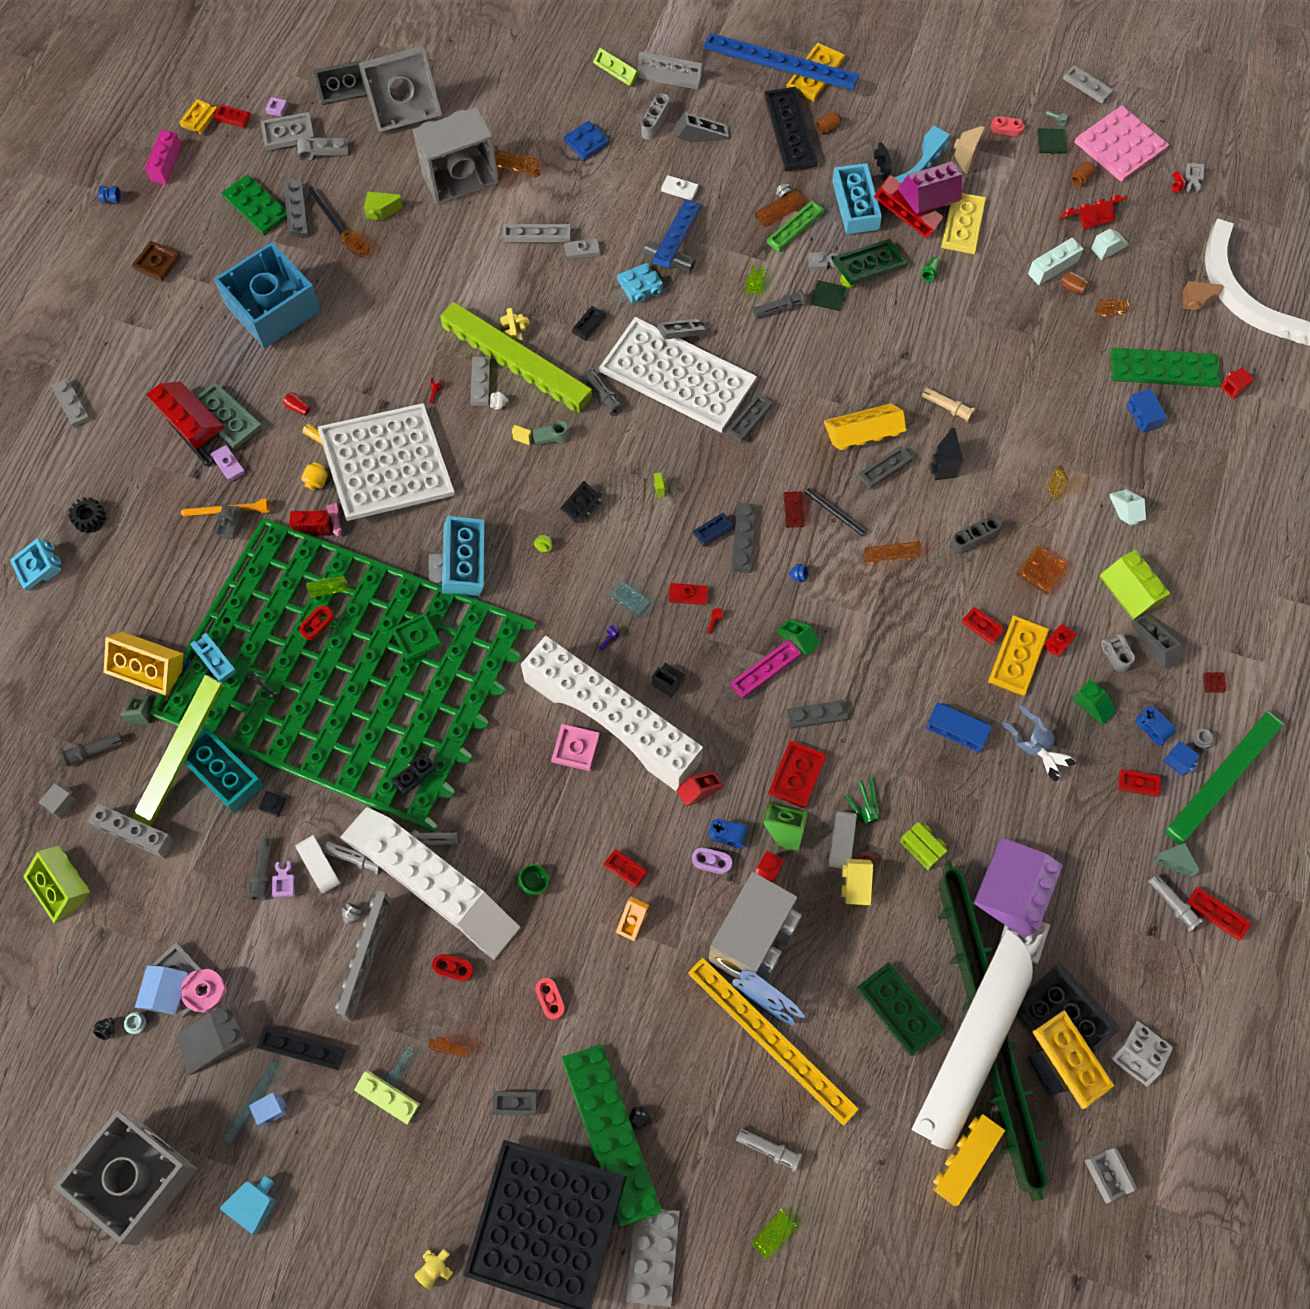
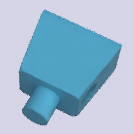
[220,1175,275,1235]

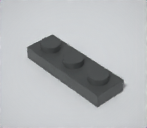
[726,394,772,443]
[858,446,913,489]
[786,700,848,729]

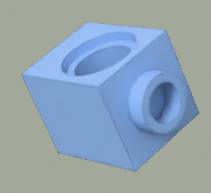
[249,1093,287,1127]

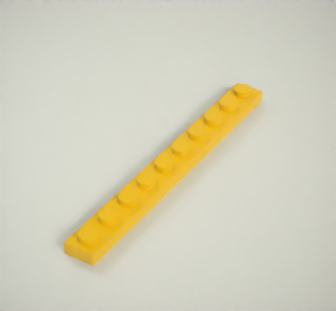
[688,958,858,1126]

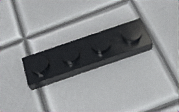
[257,1027,346,1071]

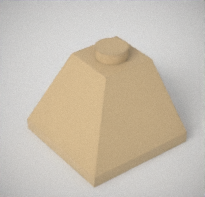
[954,126,985,174]

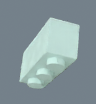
[1028,238,1083,285]

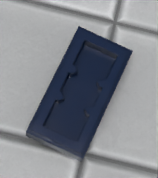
[693,512,734,547]

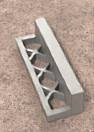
[637,52,702,90]

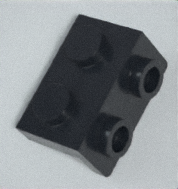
[560,481,603,523]

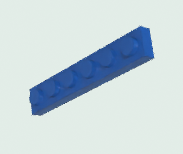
[653,199,701,268]

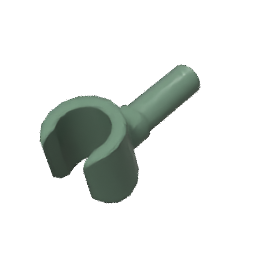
[1046,111,1067,127]

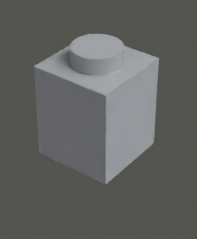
[38,783,77,819]

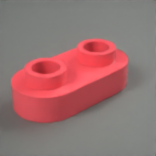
[991,117,1025,136]
[535,978,565,1020]

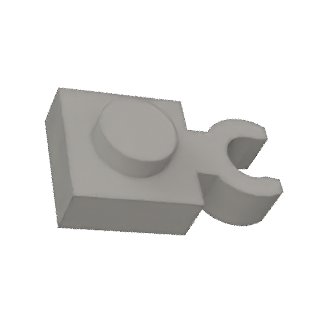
[1185,163,1204,193]
[808,252,838,271]

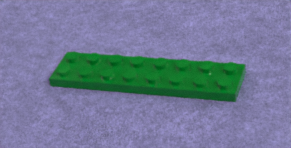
[561,1044,662,1229]

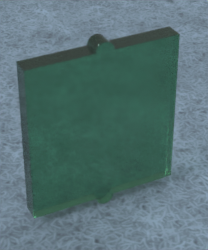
[1037,127,1067,155]
[811,280,846,311]

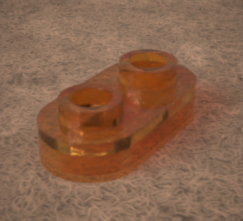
[340,230,370,257]

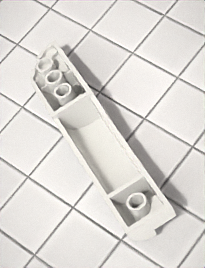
[912,929,1033,1149]

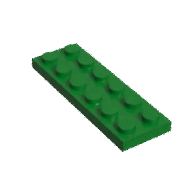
[1110,347,1220,388]

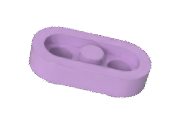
[692,848,732,874]

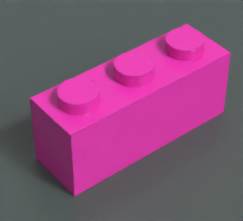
[145,130,182,184]

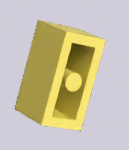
[841,859,873,905]

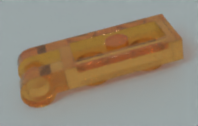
[494,149,540,177]

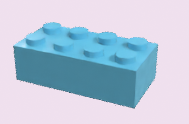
[832,163,882,234]
[442,516,484,596]

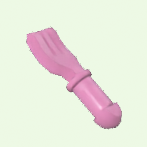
[326,502,342,536]

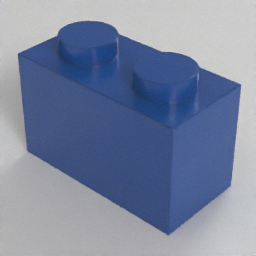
[1127,388,1167,433]

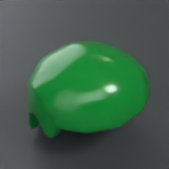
[518,865,549,895]

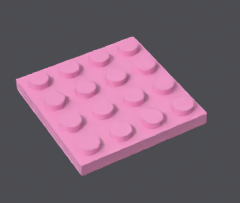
[1075,105,1169,182]

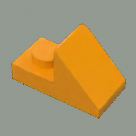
[616,897,649,941]

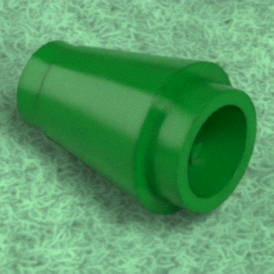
[921,257,940,282]

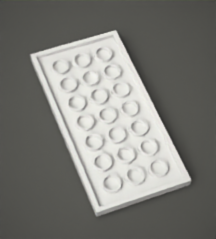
[599,317,757,433]

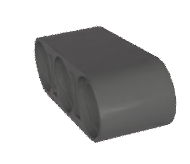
[950,516,1002,554]

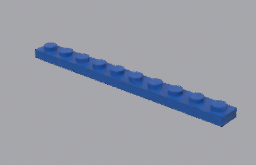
[704,33,860,90]

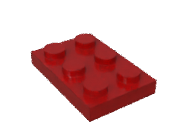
[768,740,827,809]

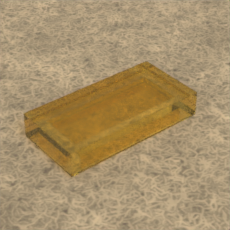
[1047,465,1069,500]

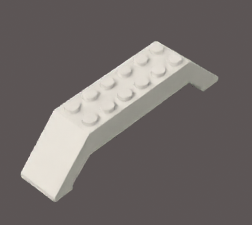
[340,807,520,960]

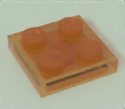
[1016,545,1069,595]

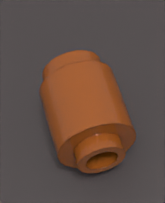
[816,111,841,134]
[1071,161,1096,187]
[1061,271,1088,294]

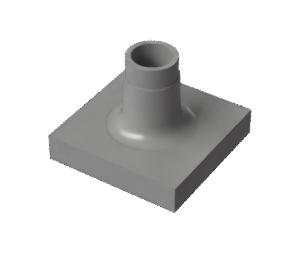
[359,46,442,132]

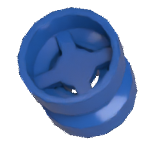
[98,186,121,204]

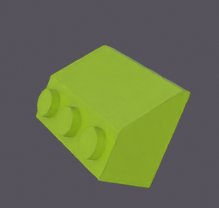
[1099,549,1170,620]
[23,846,90,923]

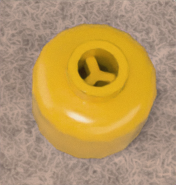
[301,462,329,491]

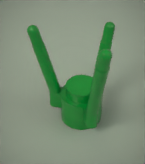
[845,777,880,824]

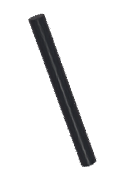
[308,186,347,237]
[805,488,867,537]

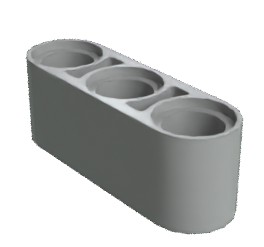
[641,93,669,140]
[829,810,857,869]

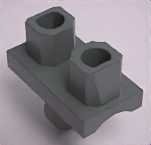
[214,504,242,539]

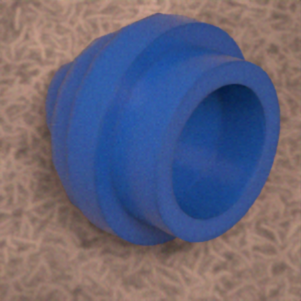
[788,564,809,582]

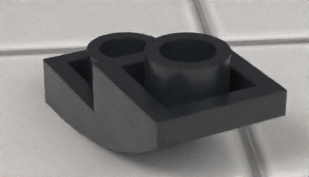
[874,142,892,180]
[392,753,437,796]

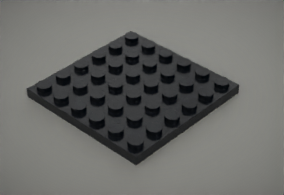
[463,1140,627,1309]

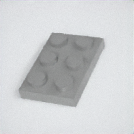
[261,112,314,151]
[144,943,208,1018]

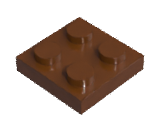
[132,241,181,282]

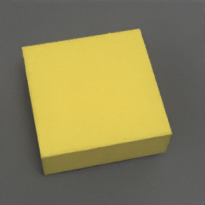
[512,425,532,445]

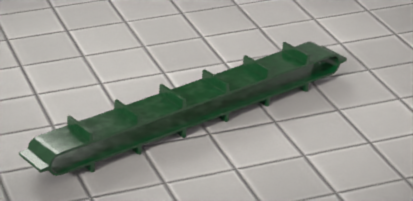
[938,860,1048,1202]

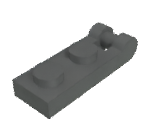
[657,319,709,339]

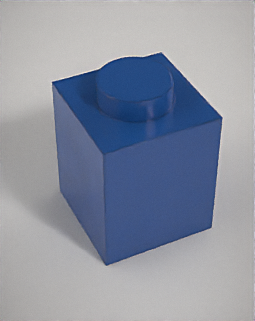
[1163,741,1199,776]

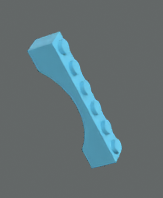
[894,125,950,183]

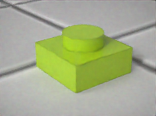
[654,472,667,498]

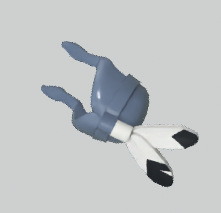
[1003,705,1076,781]

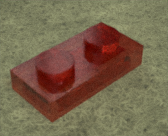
[783,491,805,528]

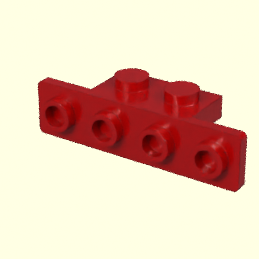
[1059,194,1127,229]

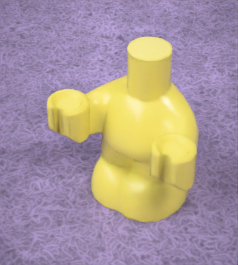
[414,1249,453,1289]

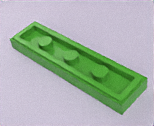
[767,200,825,252]

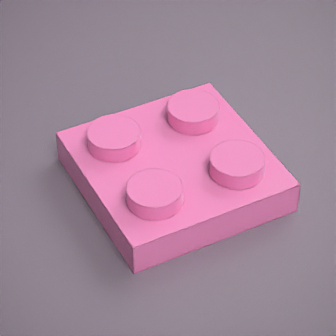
[551,724,600,771]

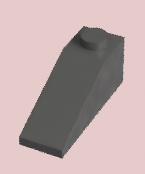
[675,112,729,142]
[1131,614,1182,669]

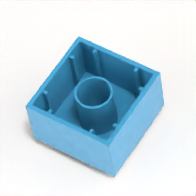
[214,242,321,349]

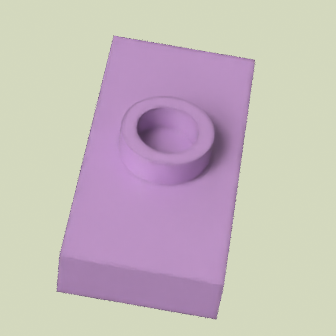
[211,445,245,483]

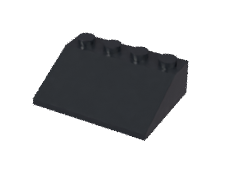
[1017,962,1120,1053]

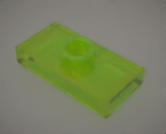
[306,576,349,597]

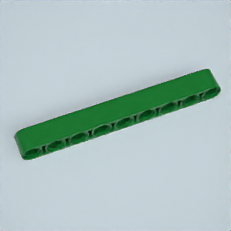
[1164,710,1285,845]

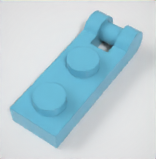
[190,633,236,683]

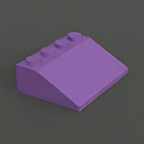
[974,838,1063,938]

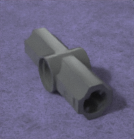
[643,241,696,274]

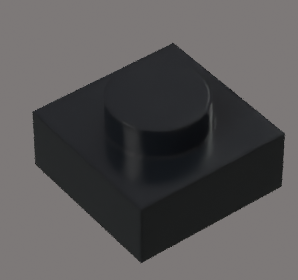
[258,791,286,817]

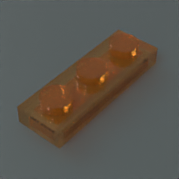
[755,190,806,228]
[863,541,922,563]

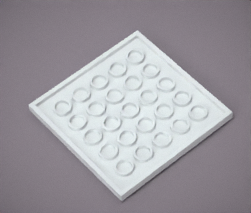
[318,403,454,521]

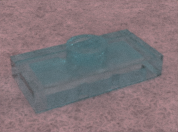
[609,580,651,618]

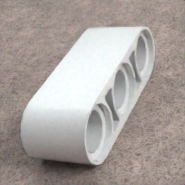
[295,835,341,894]

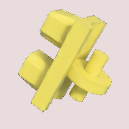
[500,308,530,343]

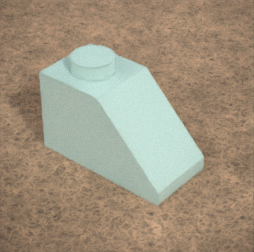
[1091,229,1129,260]
[1110,489,1146,525]

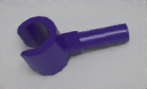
[599,625,620,650]

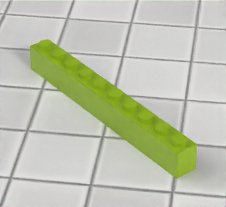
[440,302,592,414]

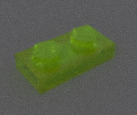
[750,1210,797,1260]

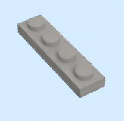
[502,224,571,242]

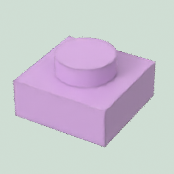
[266,97,288,117]

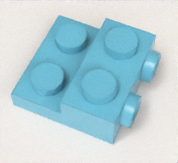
[617,263,663,304]
[10,538,61,591]

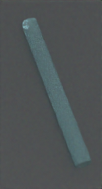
[223,1062,279,1144]

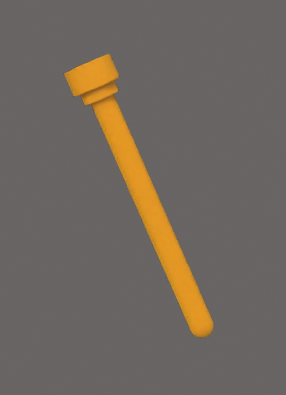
[181,498,270,516]

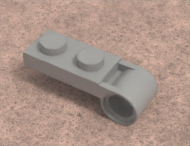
[297,138,348,161]

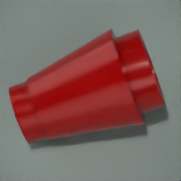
[283,392,311,416]

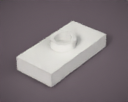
[661,175,698,200]

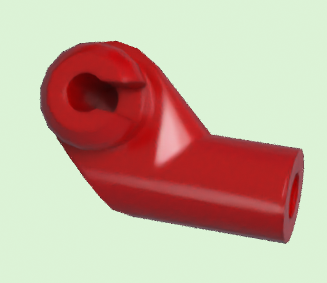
[1172,171,1186,193]

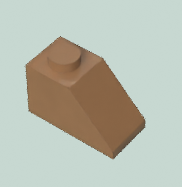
[1183,281,1223,310]

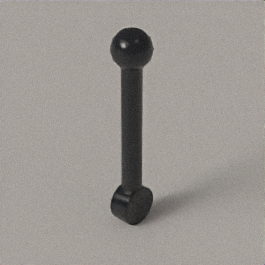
[247,671,277,699]

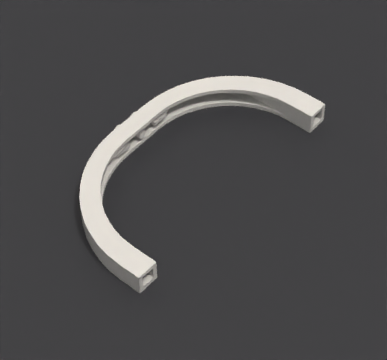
[1205,218,1310,346]

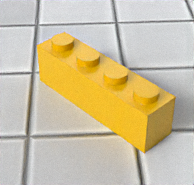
[932,1114,1005,1206]

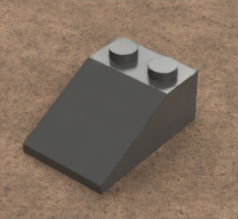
[175,1003,250,1075]

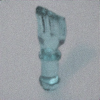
[385,1047,413,1088]

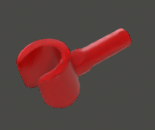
[429,378,442,404]
[707,608,722,634]

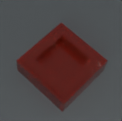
[1203,672,1226,693]

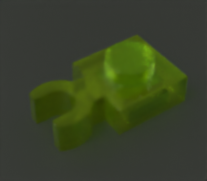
[745,265,765,295]

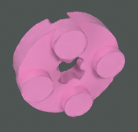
[181,969,226,1013]

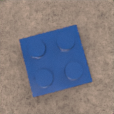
[563,120,609,161]

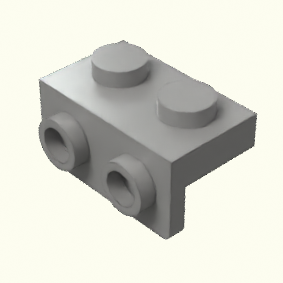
[1085,1147,1137,1204]

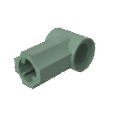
[533,420,570,445]

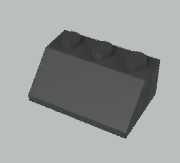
[313,60,367,104]

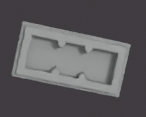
[564,238,600,260]

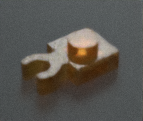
[1095,299,1129,316]
[428,1036,467,1058]

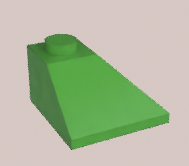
[763,802,807,851]

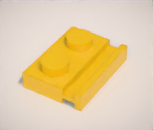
[179,99,218,134]

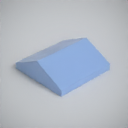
[135,965,189,1015]

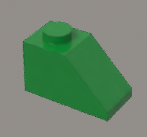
[777,618,820,655]
[1073,679,1116,725]

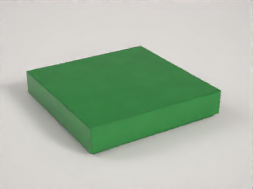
[391,613,442,663]

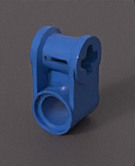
[1136,707,1176,745]
[708,819,749,848]

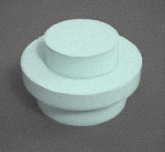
[124,1012,146,1034]

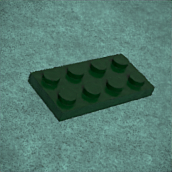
[833,239,908,286]
[856,962,944,1057]

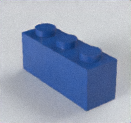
[925,702,992,753]

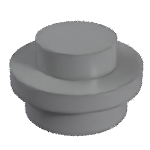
[776,183,792,199]
[1193,729,1213,748]

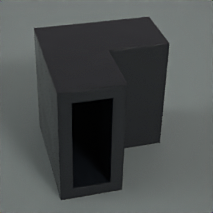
[652,662,685,697]

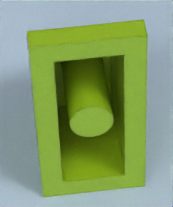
[364,192,403,220]

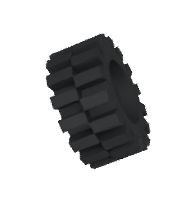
[68,497,106,533]

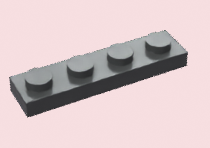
[284,178,307,238]
[731,503,756,573]

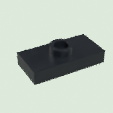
[572,306,606,341]

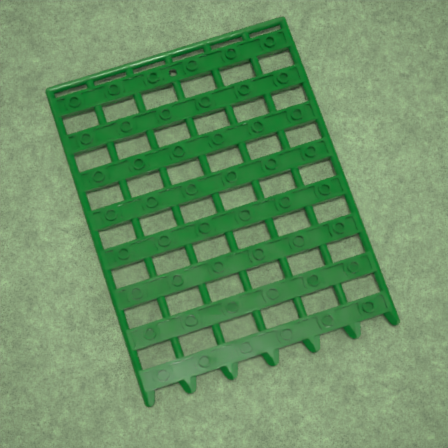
[149,518,537,832]

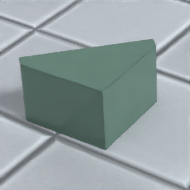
[121,695,151,726]
[1152,843,1199,878]

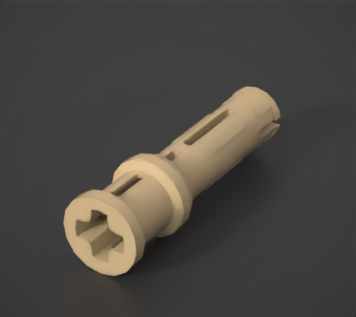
[922,387,976,423]

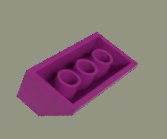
[898,162,962,215]

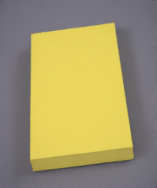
[941,193,986,254]

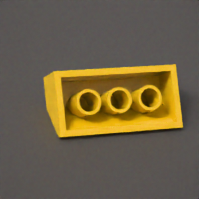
[824,403,906,450]
[103,632,184,695]

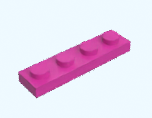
[730,639,801,699]

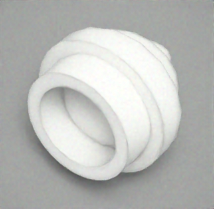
[490,392,509,410]

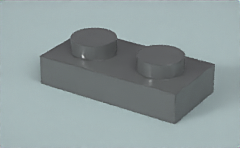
[492,1092,537,1116]

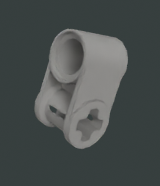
[1101,634,1135,673]

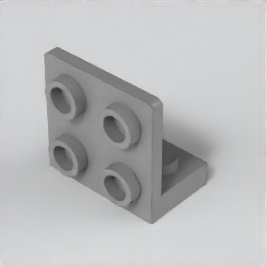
[1111,1021,1173,1087]

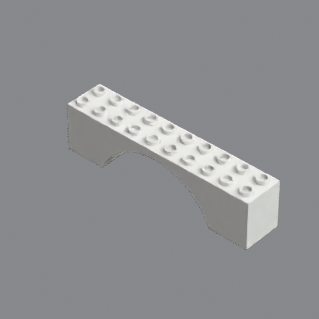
[521,635,703,791]

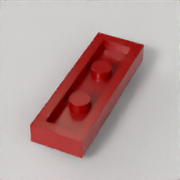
[1185,887,1252,941]

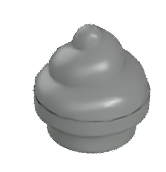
[342,902,362,925]

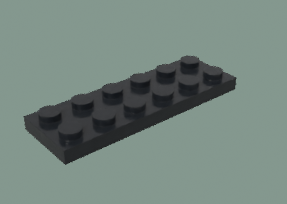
[764,87,818,171]

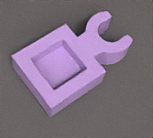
[272,861,295,898]

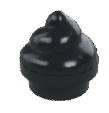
[93,1017,115,1041]
[629,1106,652,1129]

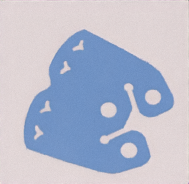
[732,971,805,1025]

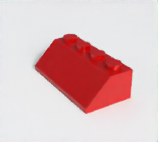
[146,381,225,450]

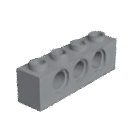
[87,804,175,859]

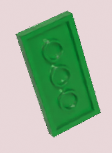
[221,174,287,235]

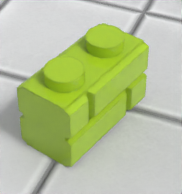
[899,822,948,870]

